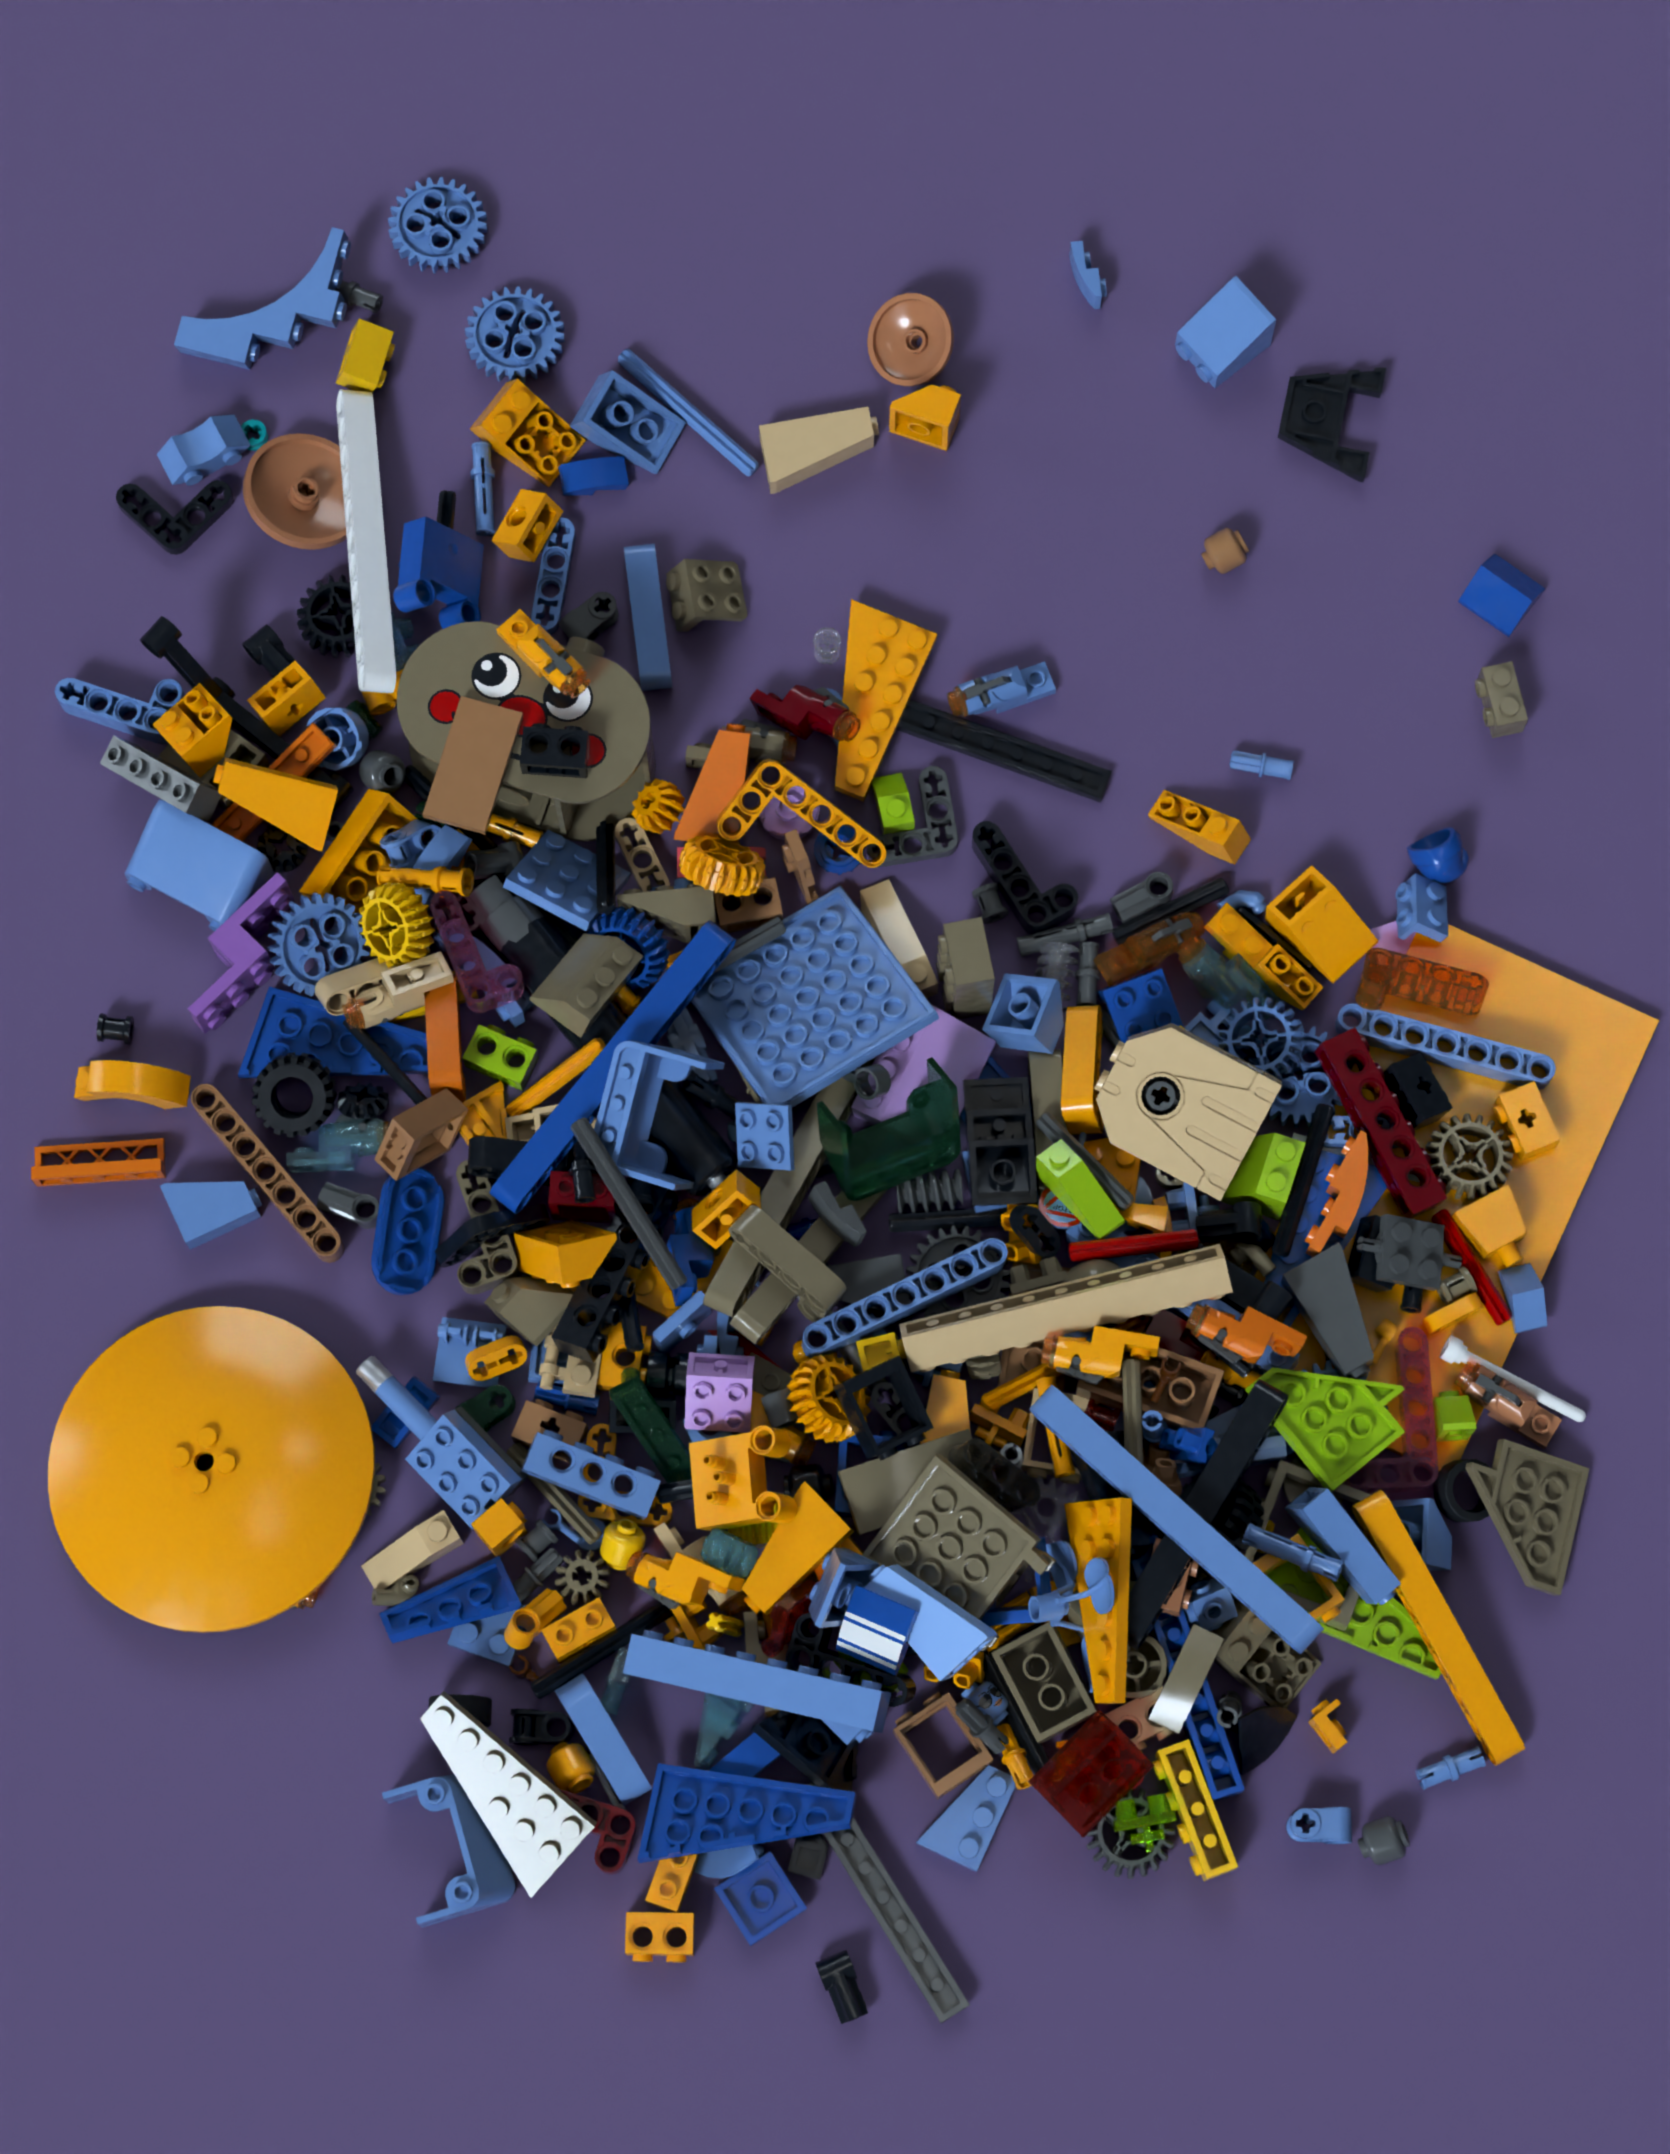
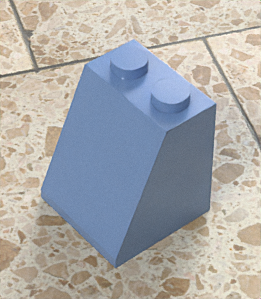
[1175,276,1276,388]

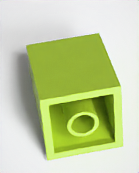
[1217,1132,1306,1220]

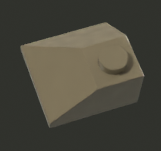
[484,1276,574,1347]

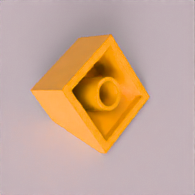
[889,384,961,451]

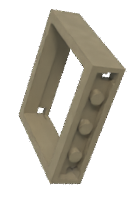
[1244,1460,1393,1631]

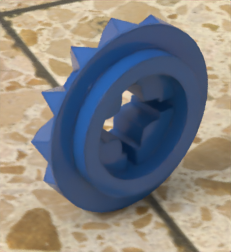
[814,825,864,875]

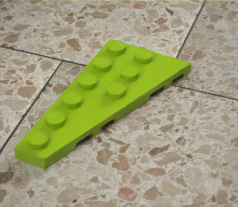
[1266,1528,1441,1680]

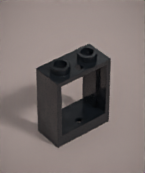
[833,1356,934,1461]

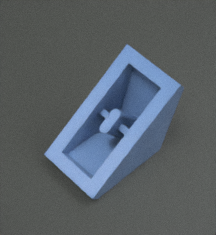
[1498,1263,1547,1334]

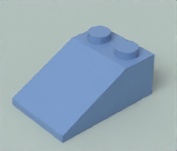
[569,370,686,474]
[808,1547,879,1628]

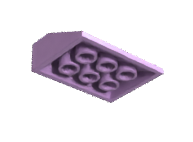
[851,1005,996,1156]

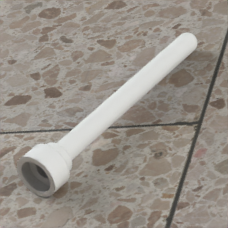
[1439,1335,1586,1422]

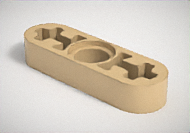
[615,818,670,892]

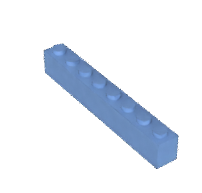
[623,1630,891,1733]

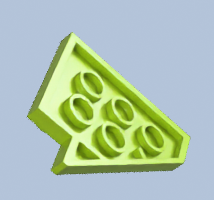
[1245,1367,1405,1492]

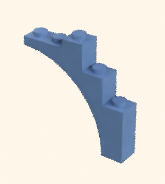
[174,227,351,370]

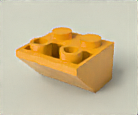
[152,683,232,778]

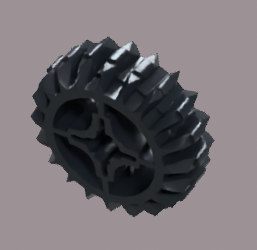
[297,574,355,659]

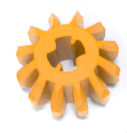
[631,778,685,835]

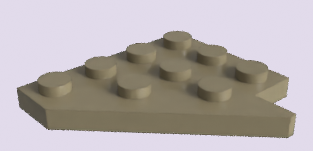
[1465,1439,1590,1596]

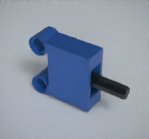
[393,490,484,629]

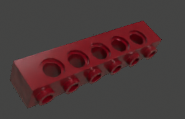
[1314,1027,1447,1219]

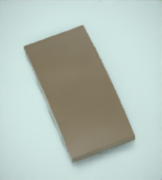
[838,1429,990,1535]

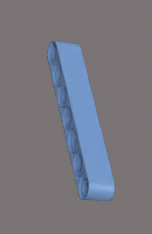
[1335,1003,1556,1090]
[801,1238,1008,1358]

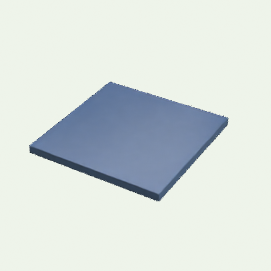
[690,885,939,1107]

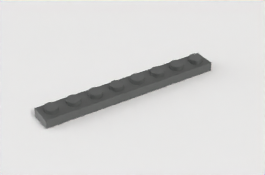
[807,1782,970,2023]

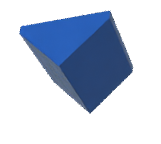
[1458,553,1546,637]

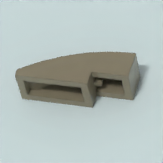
[1148,1624,1224,1734]

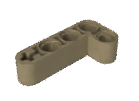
[456,1160,519,1295]
[729,1205,847,1323]

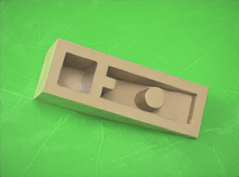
[361,1510,464,1589]

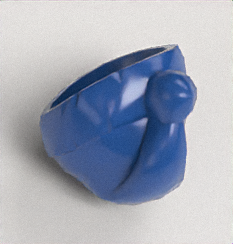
[1407,827,1469,884]

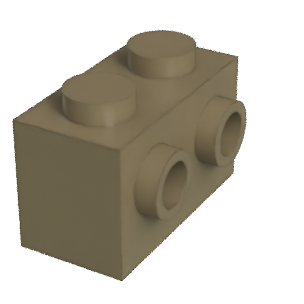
[1475,661,1528,738]

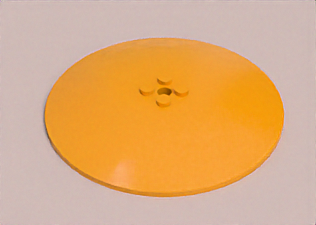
[48,1306,375,1633]

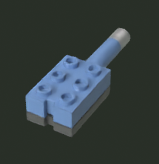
[356,1356,528,1530]

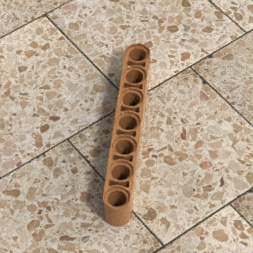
[191,1084,344,1263]

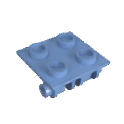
[432,1317,507,1389]

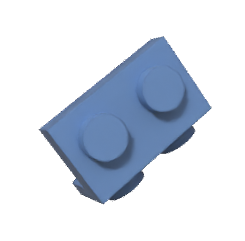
[1395,873,1448,943]

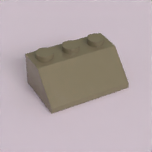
[529,933,643,1038]

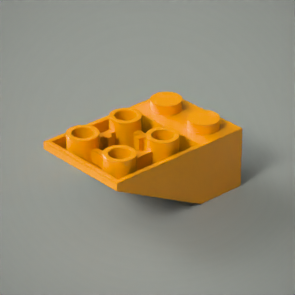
[470,378,586,487]
[1265,865,1379,984]

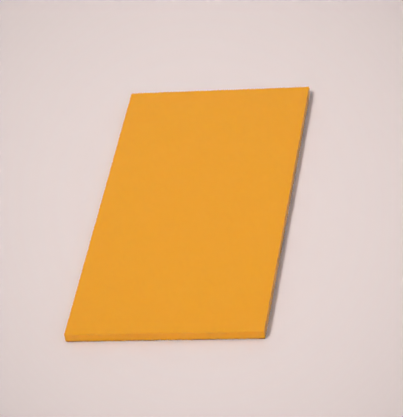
[1238,924,1659,1473]

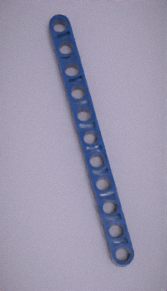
[490,920,736,1214]

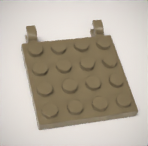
[862,1454,1056,1652]

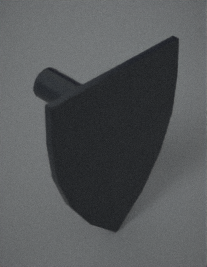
[1229,1705,1297,1775]

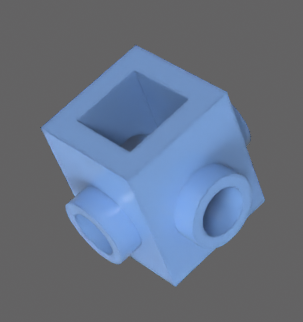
[1183,1578,1238,1631]

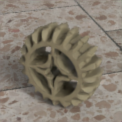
[1426,1114,1513,1201]

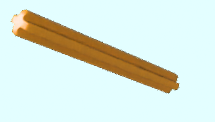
[981,1316,1150,1411]

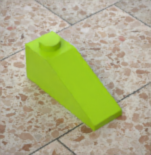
[1036,1139,1125,1240]

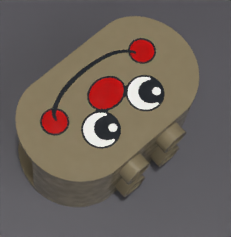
[397,621,656,842]

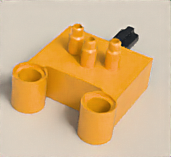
[656,1425,797,1532]

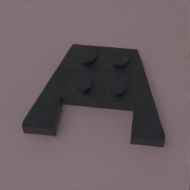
[1277,367,1386,482]

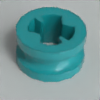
[241,419,268,451]

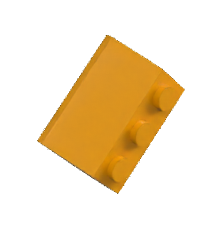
[514,1220,617,1288]

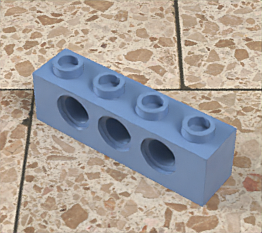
[520,1429,661,1520]

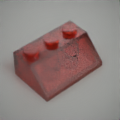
[1028,1710,1154,1838]

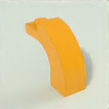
[74,1060,191,1109]

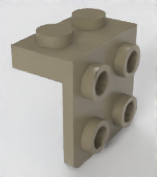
[666,559,747,632]

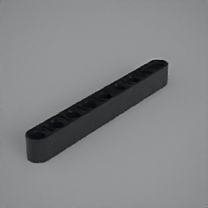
[1127,1379,1289,1650]

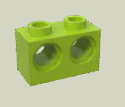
[462,1024,539,1091]

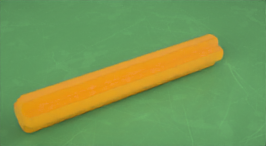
[506,1038,606,1117]

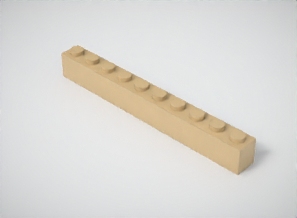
[899,1244,1233,1372]

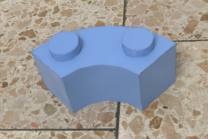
[157,415,250,486]

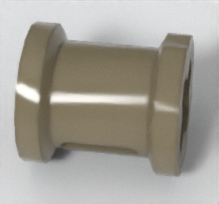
[1437,1266,1477,1306]

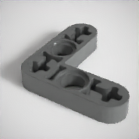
[867,766,958,867]

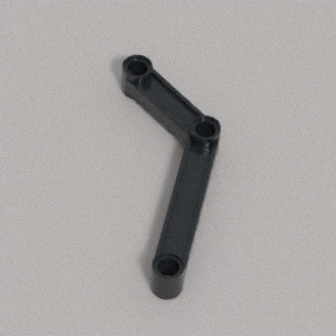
[140,616,354,813]

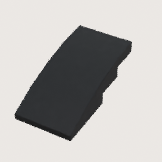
[963,1077,1037,1206]

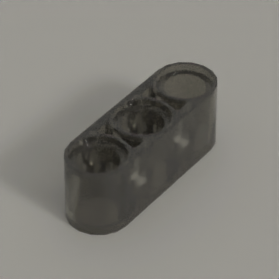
[948,1438,1041,1512]

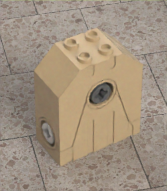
[1094,1023,1282,1201]

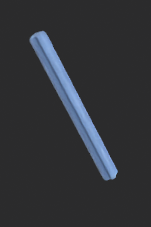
[618,349,759,477]

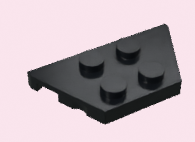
[751,1710,858,1804]

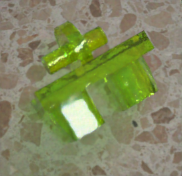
[1113,1793,1177,1852]

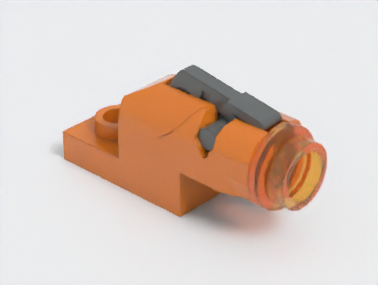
[1185,1304,1307,1364]

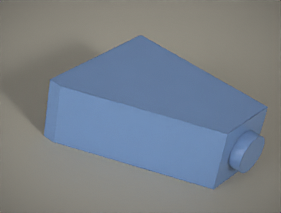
[160,1181,262,1250]

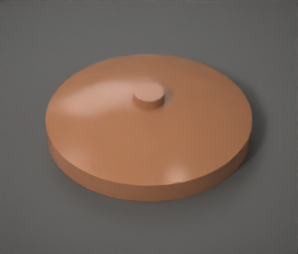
[243,433,347,550]

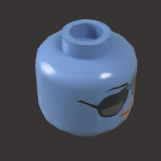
[960,1681,1009,1726]

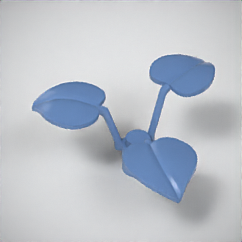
[1028,1541,1115,1693]

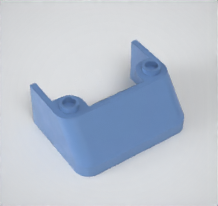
[594,1041,725,1190]
[382,1774,516,1928]

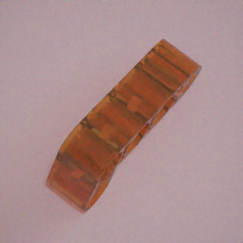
[1355,948,1489,1015]

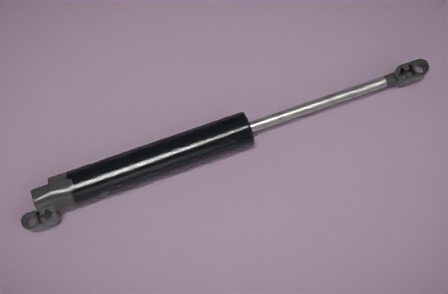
[435,875,907,1434]

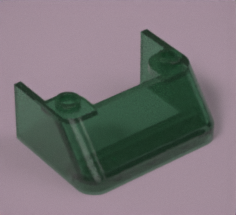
[817,1057,961,1201]

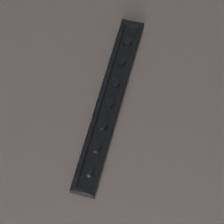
[896,700,1112,802]

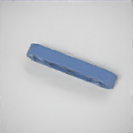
[531,517,576,635]

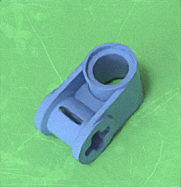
[379,820,441,868]
[1286,1807,1352,1844]

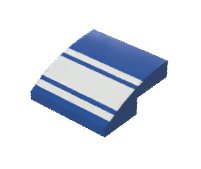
[835,1585,919,1676]

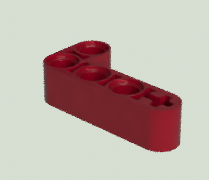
[557,1788,637,1875]

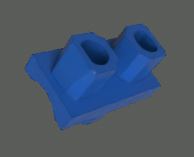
[1159,1427,1218,1465]

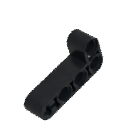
[972,821,1078,934]
[467,1136,598,1186]
[1177,1243,1294,1323]
[785,1613,916,1707]

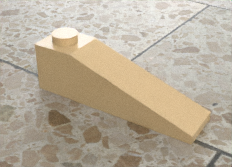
[860,879,938,998]

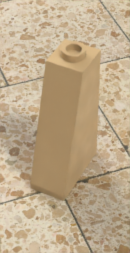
[759,406,879,494]

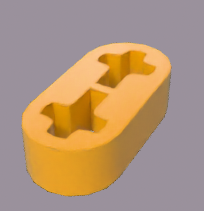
[1422,1292,1484,1335]
[465,1335,528,1381]

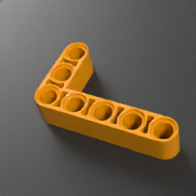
[717,759,886,868]

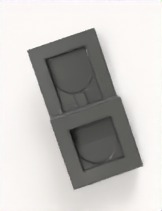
[808,1181,867,1247]

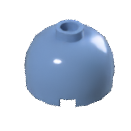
[306,707,369,770]

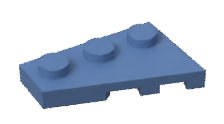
[916,1765,1015,1872]

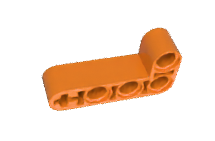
[424,974,466,1102]

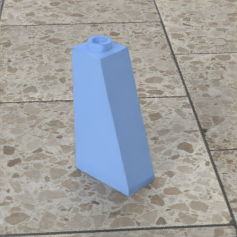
[864,1564,998,1681]

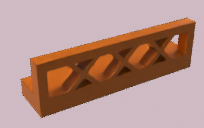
[31,1138,166,1187]

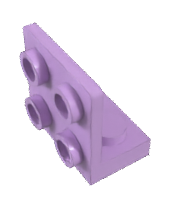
[684,1352,755,1433]

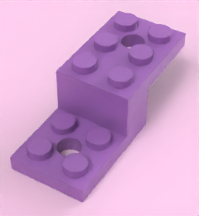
[187,872,294,1034]

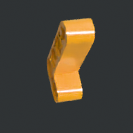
[1061,1005,1104,1135]

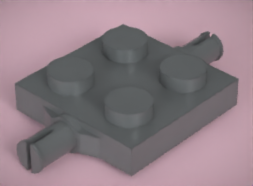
[1357,1214,1462,1291]

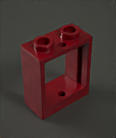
[548,1171,619,1223]

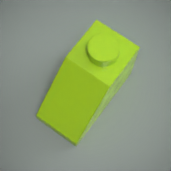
[872,773,915,835]
[1431,1391,1477,1442]

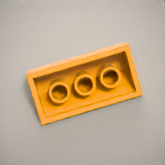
[299,789,426,924]

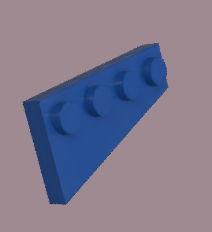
[379,1556,523,1644]

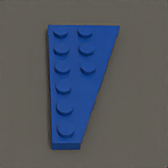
[238,986,428,1078]
[1264,1150,1387,1327]
[637,1763,857,1863]

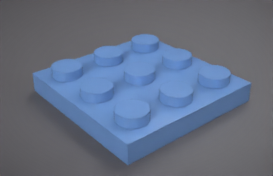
[503,830,631,932]

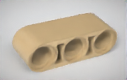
[315,958,396,1016]

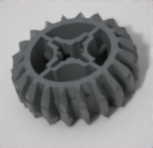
[1084,1788,1176,1879]

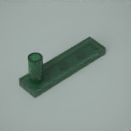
[609,1367,692,1483]

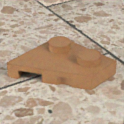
[781,829,819,905]

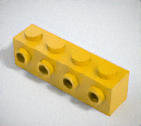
[1152,1739,1238,1881]

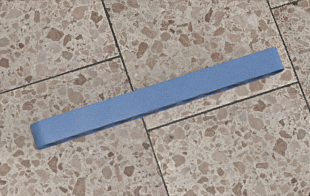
[1029,1385,1324,1654]

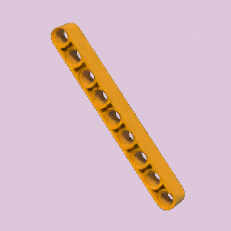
[1351,1489,1525,1766]

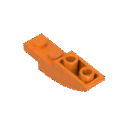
[1305,1130,1368,1257]

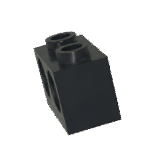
[520,723,590,778]

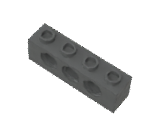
[100,735,222,821]

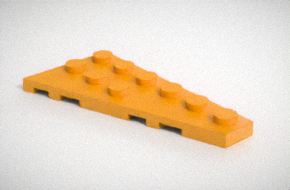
[835,599,938,802]
[1064,1497,1132,1704]

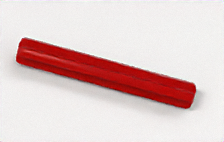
[1431,1209,1512,1325]
[1068,1229,1199,1262]

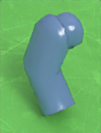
[1217,890,1267,915]

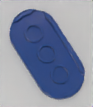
[371,1168,444,1295]

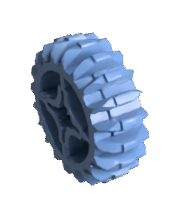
[1218,997,1305,1080]

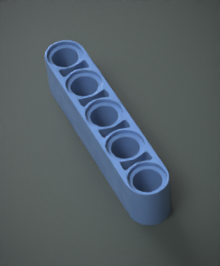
[624,543,673,691]

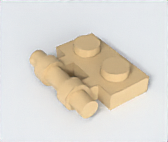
[539,1324,602,1398]

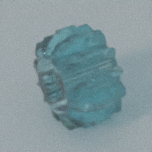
[701,1528,759,1578]

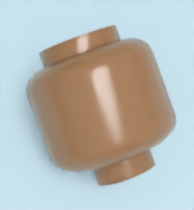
[1201,528,1249,574]

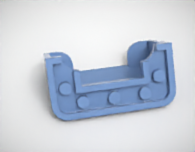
[124,800,275,931]

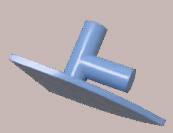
[695,1844,764,1879]

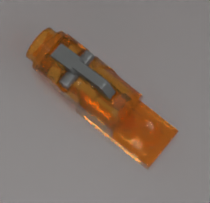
[1093,911,1205,987]

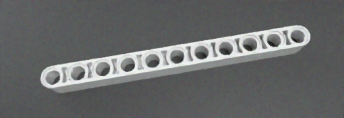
[336,389,396,693]

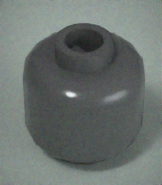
[359,750,406,794]
[1358,1816,1410,1865]

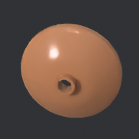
[867,293,954,387]

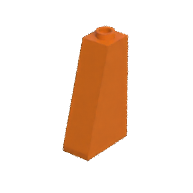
[674,723,752,842]

